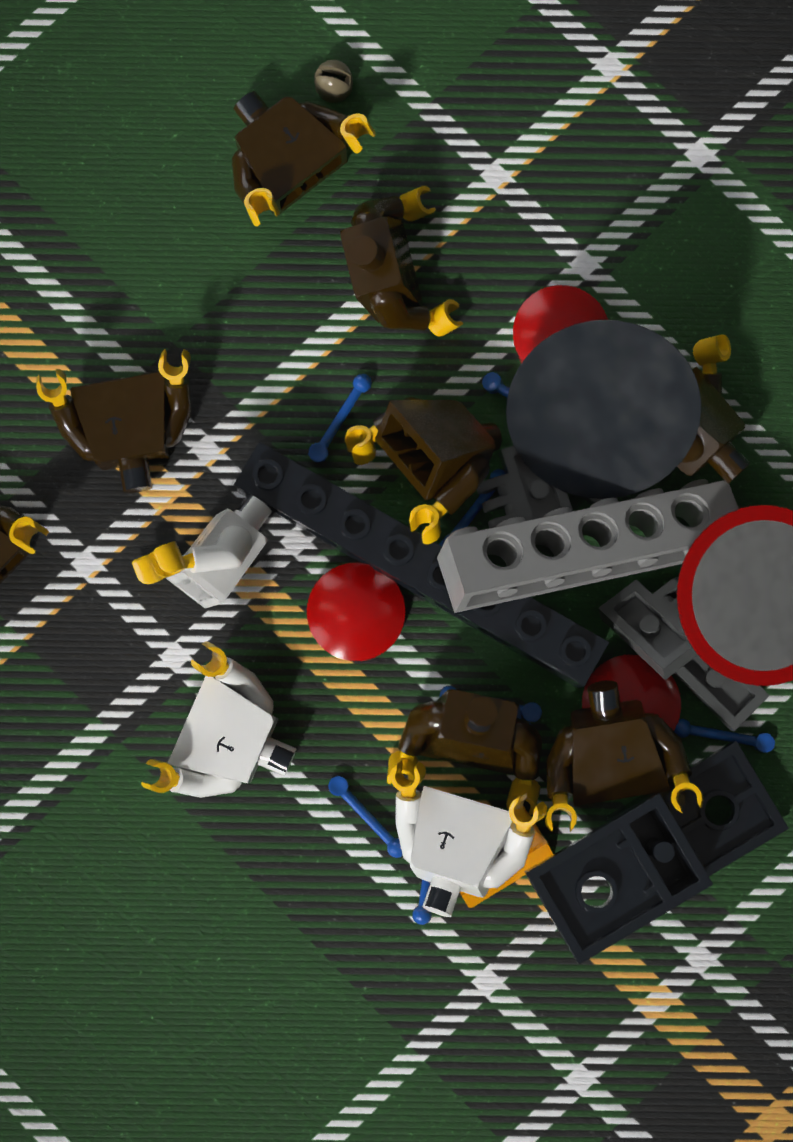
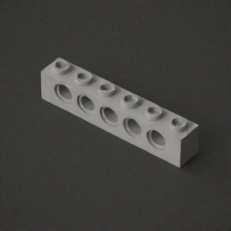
[437,479,739,613]

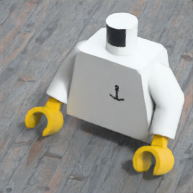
[132,494,272,608]
[141,641,297,798]
[390,760,547,917]

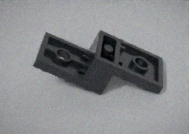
[524,741,789,965]

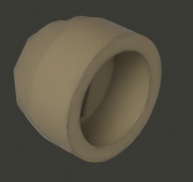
[314,60,353,103]

